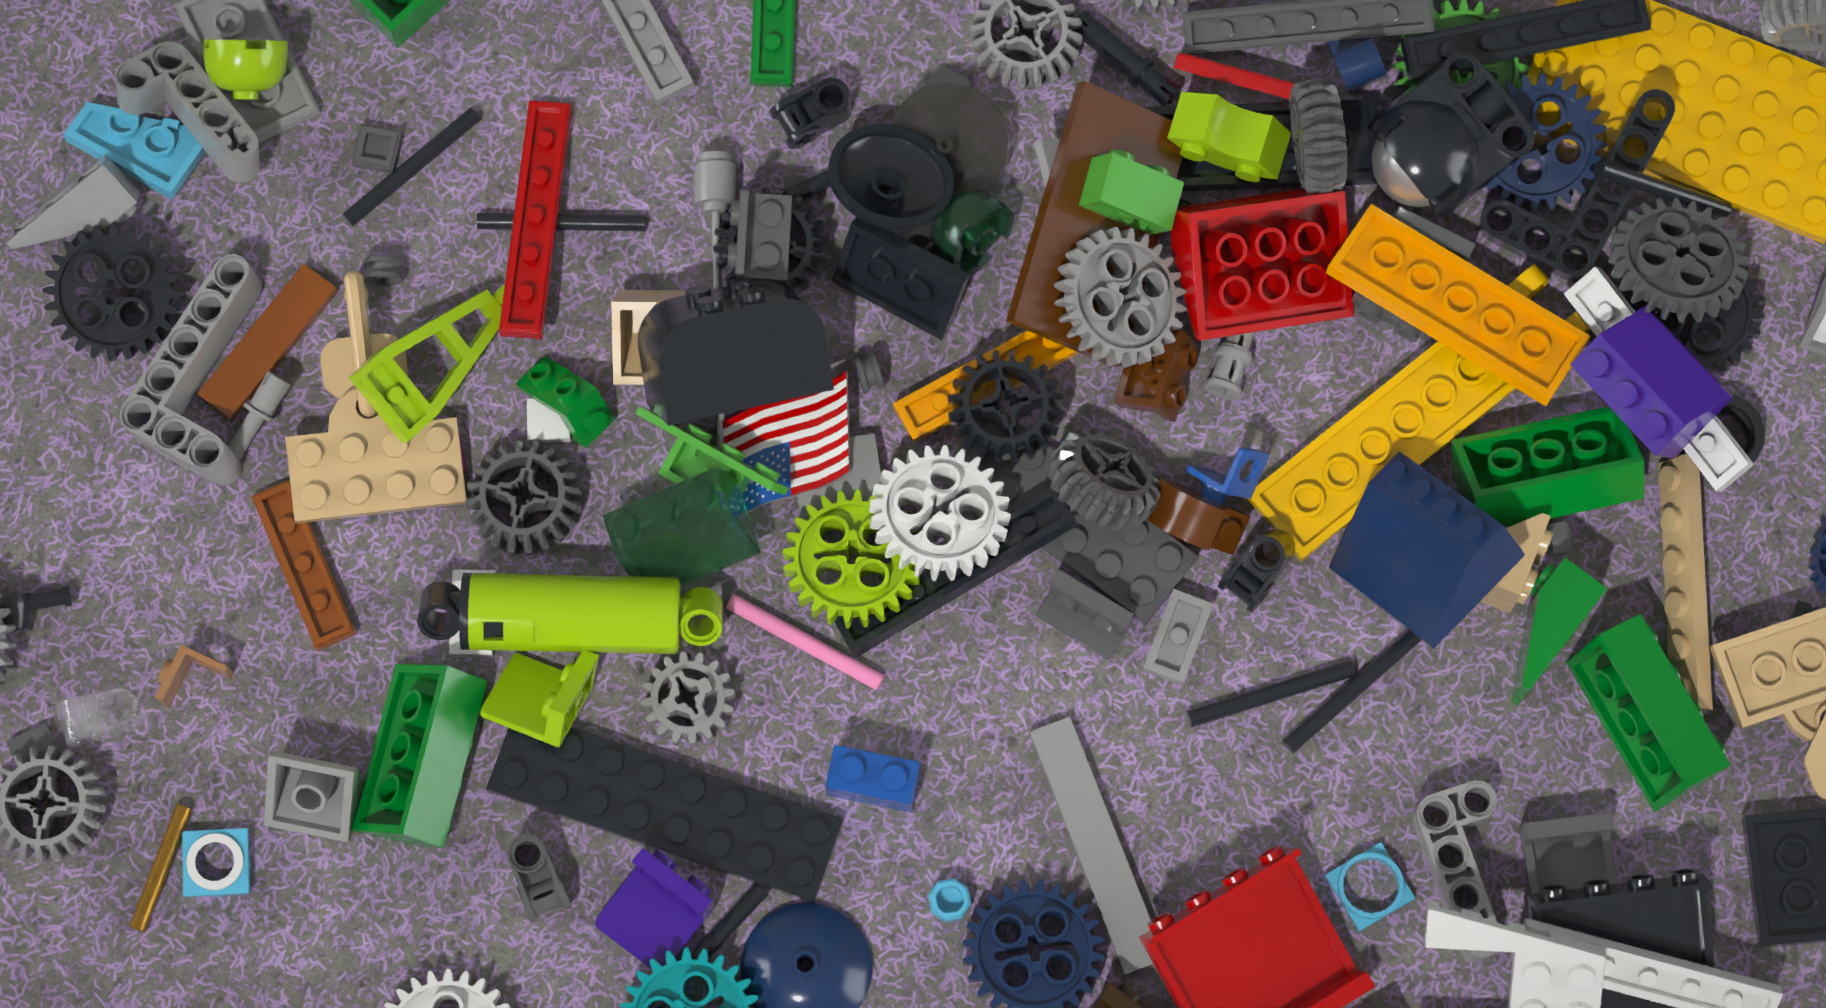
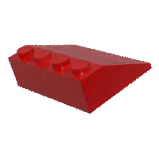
[1170,189,1354,341]

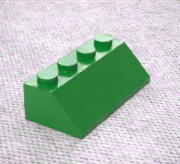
[1566,614,1731,813]
[351,664,487,848]

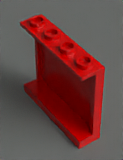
[1139,845,1375,1008]

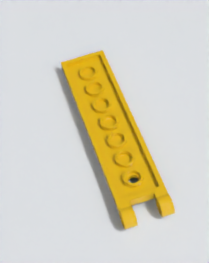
[1247,264,1591,562]

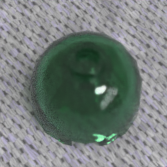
[931,190,1014,275]

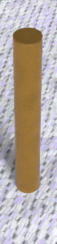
[129,804,192,933]

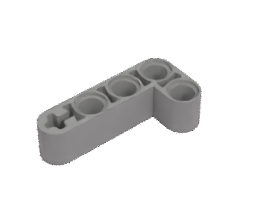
[115,41,260,182]
[1412,780,1498,963]

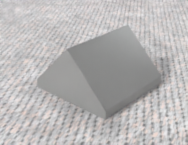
[264,750,364,842]

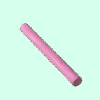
[726,594,885,690]

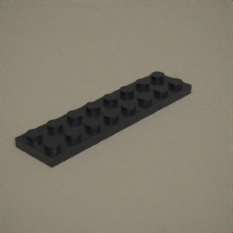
[486,727,843,903]

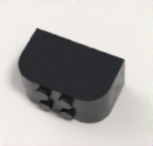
[637,277,834,426]

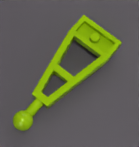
[348,283,505,444]

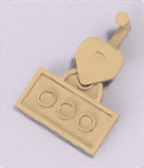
[285,271,466,524]
[1710,607,1826,800]

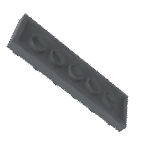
[952,409,1198,626]

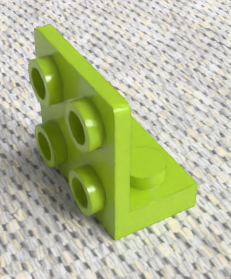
[480,650,599,748]

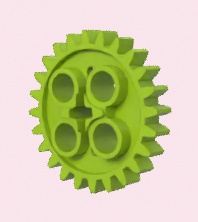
[782,489,920,628]

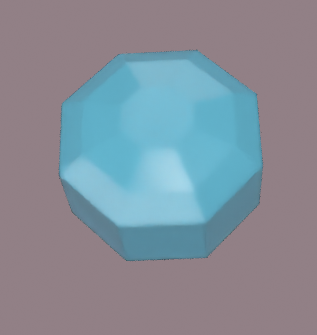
[928,878,971,923]

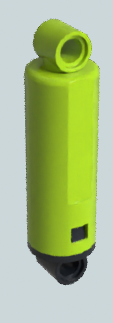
[417,573,724,654]

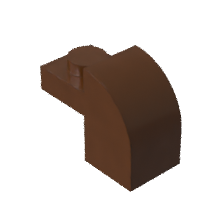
[1147,477,1251,555]

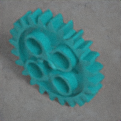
[620,948,760,1008]

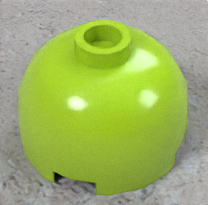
[203,39,288,100]

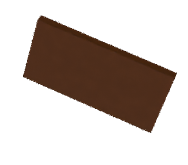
[1006,81,1183,367]

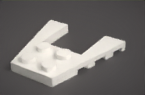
[1425,900,1606,1008]

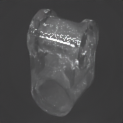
[57,688,147,747]

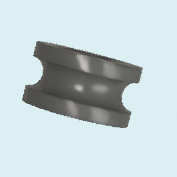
[364,255,402,286]
[853,352,884,394]

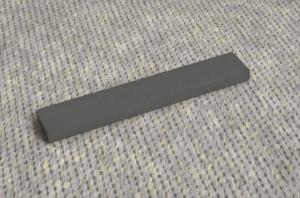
[1182,0,1436,54]

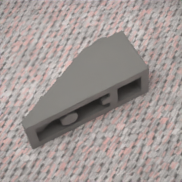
[6,154,139,249]

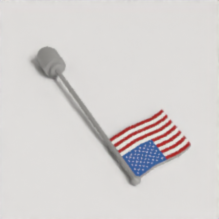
[694,151,850,531]

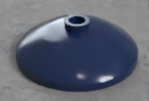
[741,902,872,1008]

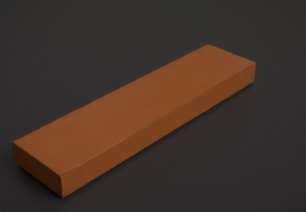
[197,263,338,422]
[251,480,357,652]

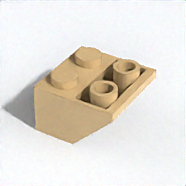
[1480,513,1553,613]

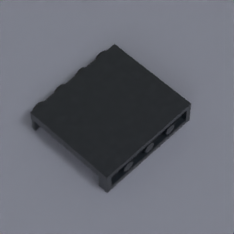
[1527,869,1715,1008]

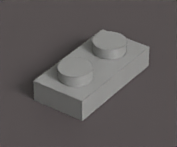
[1143,588,1214,686]

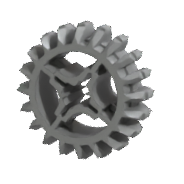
[970,0,1082,92]
[1759,0,1826,52]
[0,745,106,864]

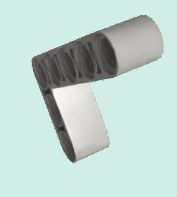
[120,254,262,483]

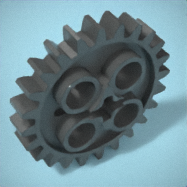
[1608,198,1750,323]

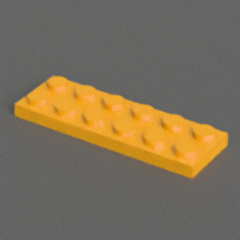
[1326,204,1591,406]

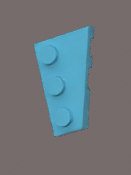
[64,102,206,200]

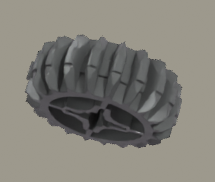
[1289,78,1348,193]
[1047,428,1161,532]
[466,440,582,556]

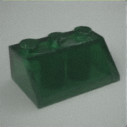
[602,468,761,587]

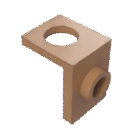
[155,645,234,708]

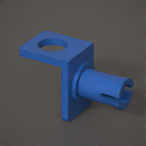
[1186,447,1269,504]

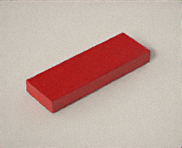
[1174,53,1294,100]

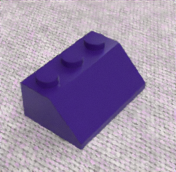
[1570,306,1734,459]

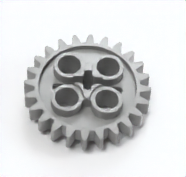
[1054,227,1186,368]

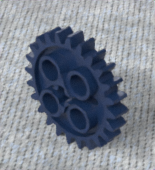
[1485,73,1608,211]
[962,879,1105,1008]

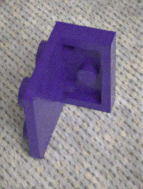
[595,848,715,971]

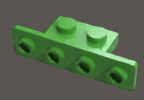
[635,406,789,514]

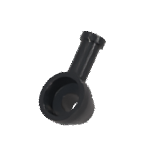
[0,585,72,631]

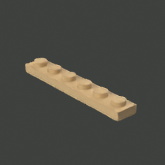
[1658,454,1713,712]

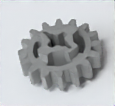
[641,651,736,747]

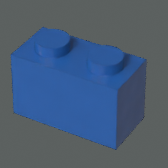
[825,745,920,813]

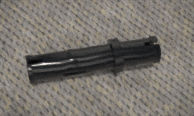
[1072,10,1182,106]

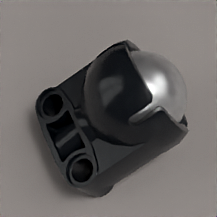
[1367,52,1534,217]

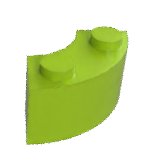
[1167,92,1291,182]

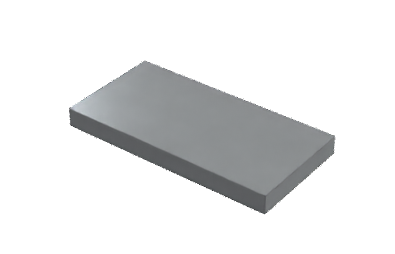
[173,0,321,143]

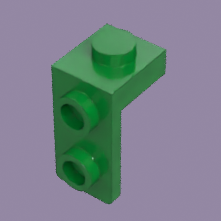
[516,357,616,448]

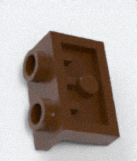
[1114,329,1198,422]

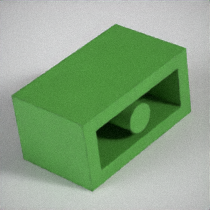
[1079,150,1184,235]

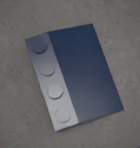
[1329,451,1525,649]

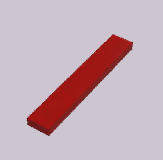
[499,100,572,339]

